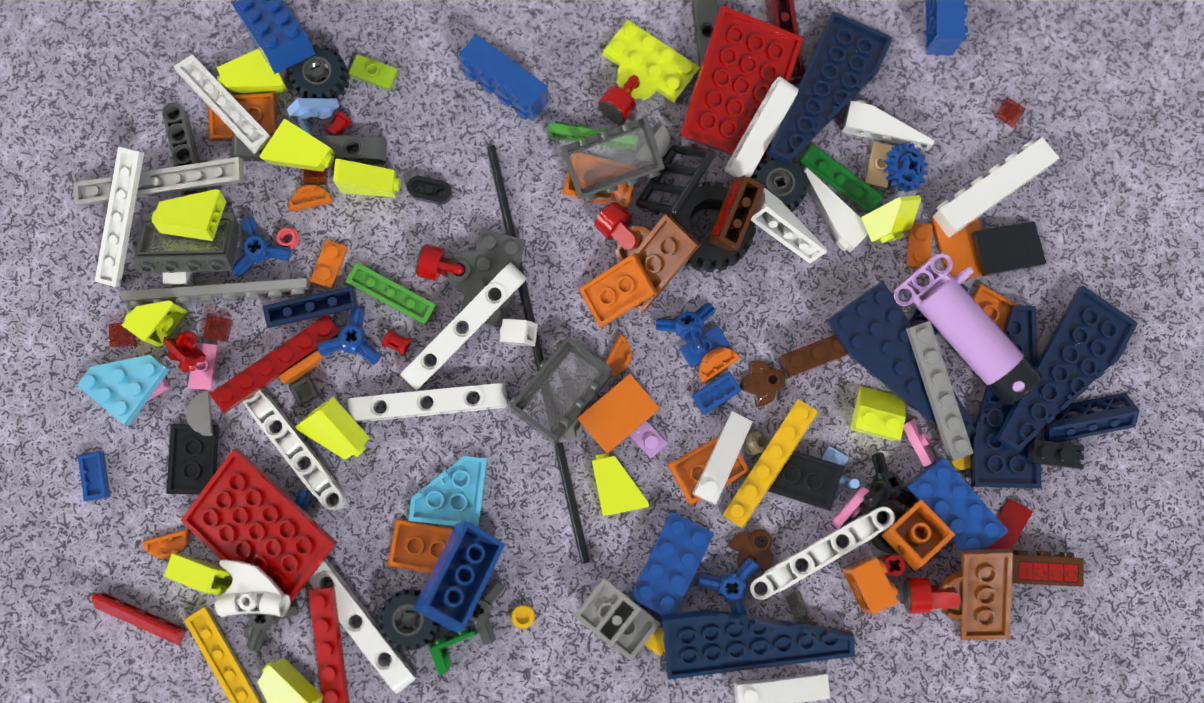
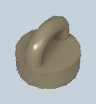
[743,430,766,456]

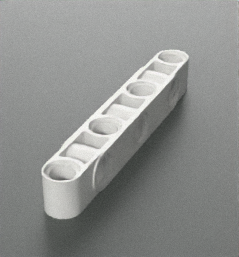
[400,262,527,391]
[347,383,508,423]
[243,388,346,510]
[749,507,895,600]
[309,558,417,694]

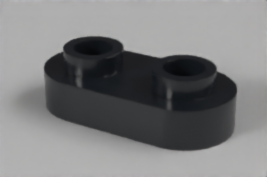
[407,176,452,205]

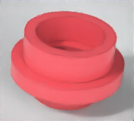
[276,227,300,249]

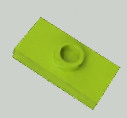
[349,54,399,91]

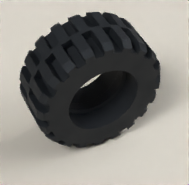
[671,181,756,272]

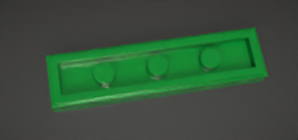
[798,143,884,213]

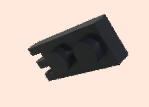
[1028,439,1084,469]

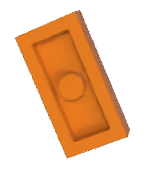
[906,223,933,268]
[310,240,348,290]

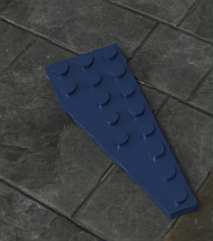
[767,11,893,164]
[826,281,975,441]
[995,286,1138,451]
[970,305,1041,489]
[661,609,855,680]

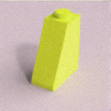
[216,49,289,94]
[259,119,335,172]
[333,159,401,198]
[152,189,226,241]
[295,397,370,460]
[592,453,649,516]
[164,554,233,595]
[258,658,323,703]

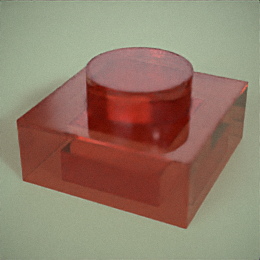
[994,97,1026,128]
[303,168,328,185]
[203,315,233,343]
[109,322,136,348]

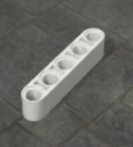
[725,76,799,178]

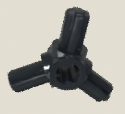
[863,452,916,508]

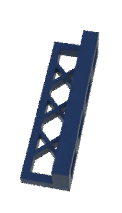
[1044,393,1139,442]

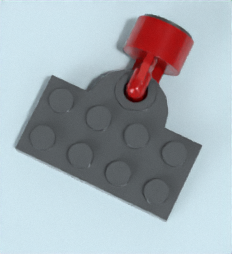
[415,229,526,327]

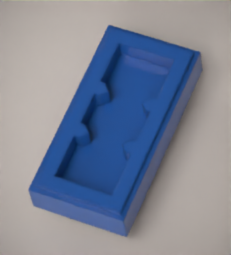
[679,325,730,368]
[691,371,742,415]
[77,451,111,502]

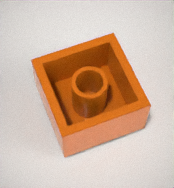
[881,499,955,570]
[841,557,899,615]

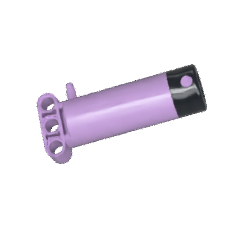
[894,252,1042,405]

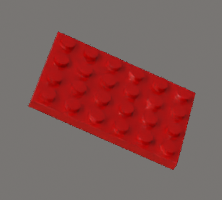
[679,5,803,165]
[180,449,338,604]

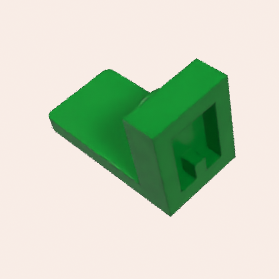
[429,627,478,676]

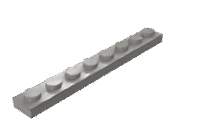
[73,157,245,206]
[121,278,311,308]

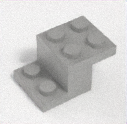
[574,578,661,661]

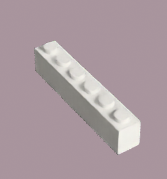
[932,137,1059,238]

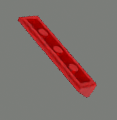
[987,499,1033,550]
[91,592,187,645]

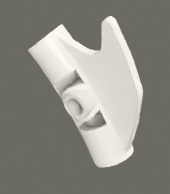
[215,560,290,617]

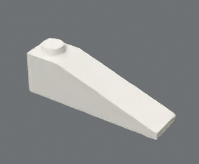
[842,100,934,151]
[802,168,868,252]
[751,188,827,264]
[692,411,753,505]
[734,674,830,703]

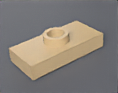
[865,141,893,190]

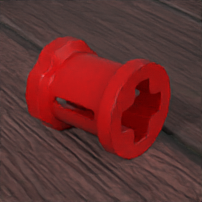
[324,110,353,136]
[382,328,412,356]
[880,555,905,576]

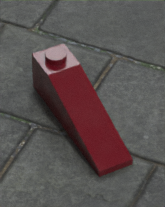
[765,0,805,84]

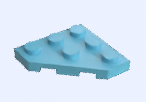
[77,355,170,426]
[408,456,488,528]

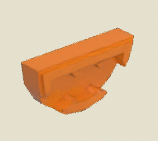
[288,184,334,212]
[605,334,632,377]
[698,347,740,384]
[279,351,322,384]
[141,529,189,559]

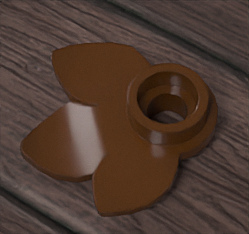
[740,361,785,407]
[728,529,773,571]

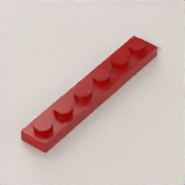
[209,315,341,414]
[308,586,350,703]

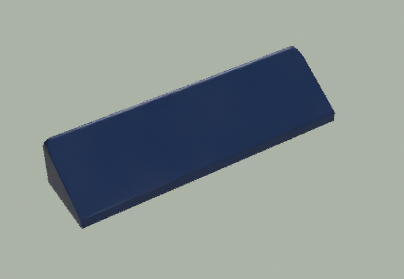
[263,286,358,328]

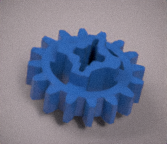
[884,142,928,192]

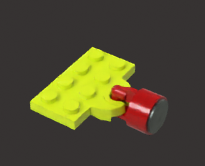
[598,20,700,123]

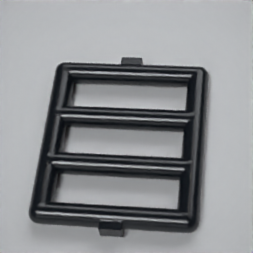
[635,144,716,216]

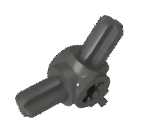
[469,579,504,645]
[246,601,299,652]

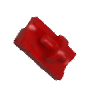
[163,330,206,372]

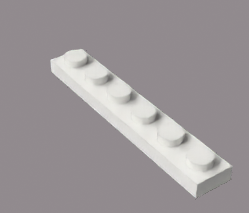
[174,54,271,154]
[95,147,144,287]

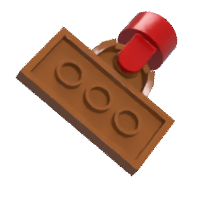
[594,202,700,313]
[903,549,1013,640]

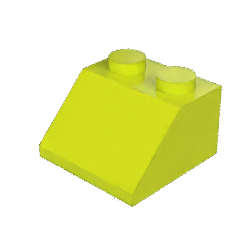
[861,195,921,244]
[122,301,188,348]
[850,386,906,441]

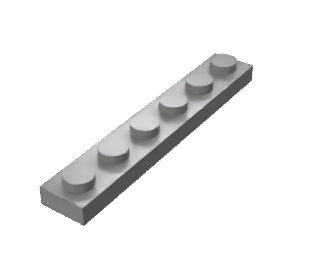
[906,321,973,461]

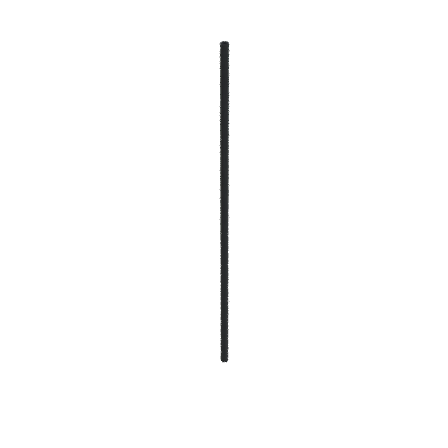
[487,145,590,564]

